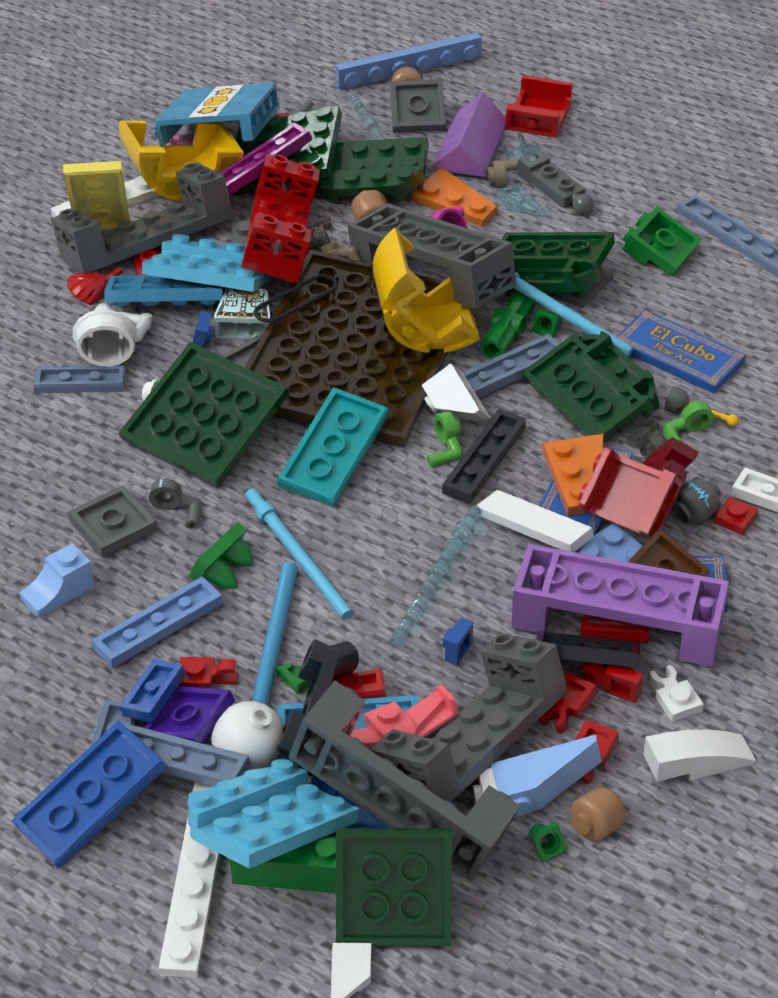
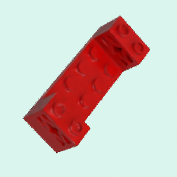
[241,154,320,283]

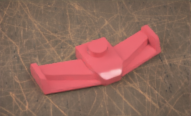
[351,685,459,750]

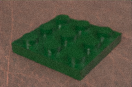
[336,828,452,946]

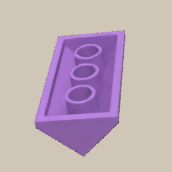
[432,93,506,177]

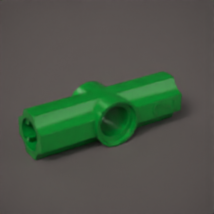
[480,291,536,359]

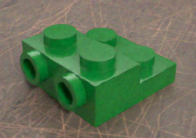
[622,206,702,276]

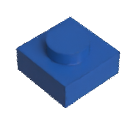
[192,311,215,347]
[442,618,473,666]

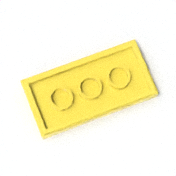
[63,161,131,230]

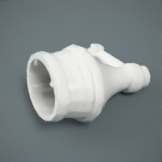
[72,303,152,367]

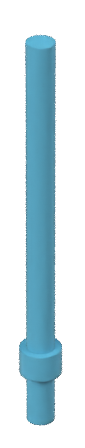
[511,272,633,357]
[245,488,354,620]

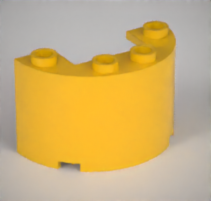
[119,121,244,201]
[373,228,480,353]

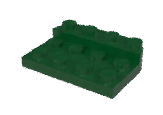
[316,137,429,205]
[502,232,615,295]
[522,331,660,443]

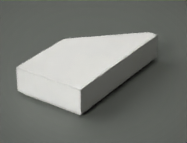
[331,943,371,998]

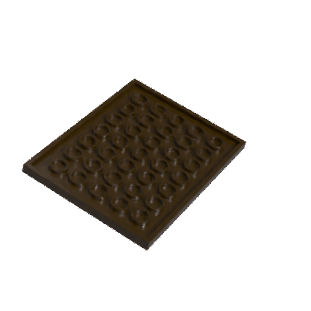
[245,250,448,447]

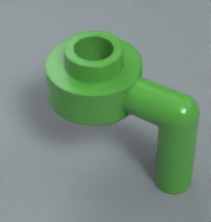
[663,401,714,442]
[427,411,464,468]

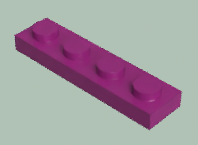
[220,123,313,196]

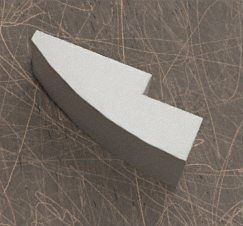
[643,729,756,782]

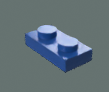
[119,659,186,723]

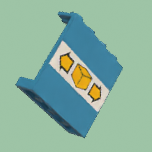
[154,82,280,147]

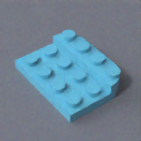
[142,234,271,292]
[188,759,359,869]

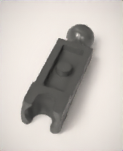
[517,150,594,216]

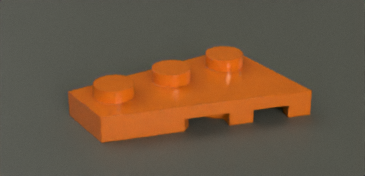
[412,169,497,227]
[543,434,604,516]

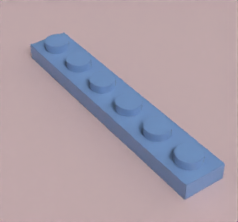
[335,32,482,90]

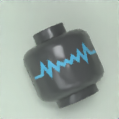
[672,477,721,524]

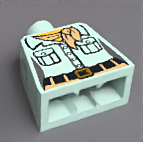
[214,288,270,339]

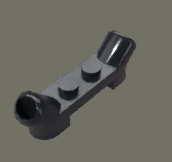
[276,639,359,776]

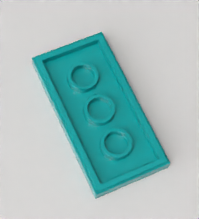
[277,387,389,507]

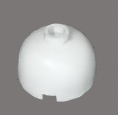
[211,701,284,770]

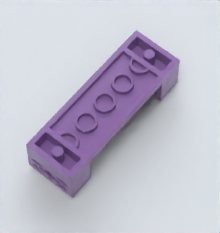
[511,544,729,667]

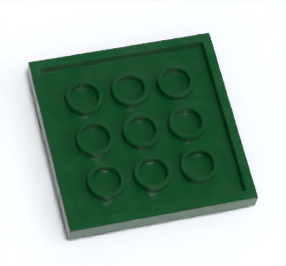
[231,105,342,196]
[118,342,289,488]

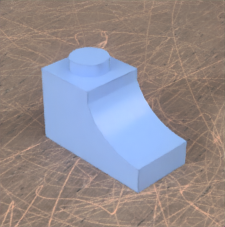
[19,543,94,618]

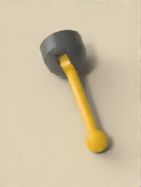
[665,386,739,426]

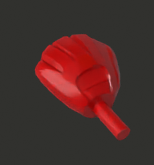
[67,267,123,305]

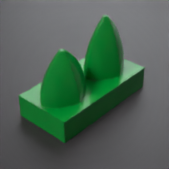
[189,522,253,589]

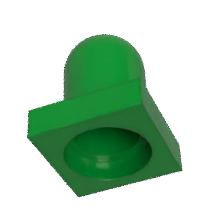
[532,309,563,338]
[528,822,568,863]

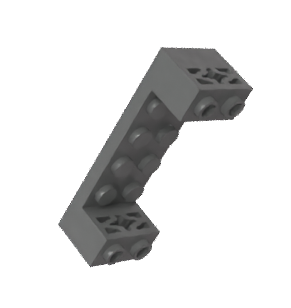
[51,162,234,274]
[347,204,517,309]
[370,633,568,802]
[289,681,520,882]

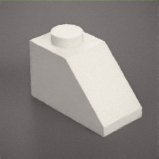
[422,364,491,422]

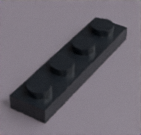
[442,409,526,504]

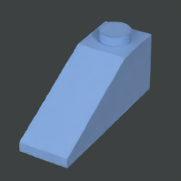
[491,735,602,816]

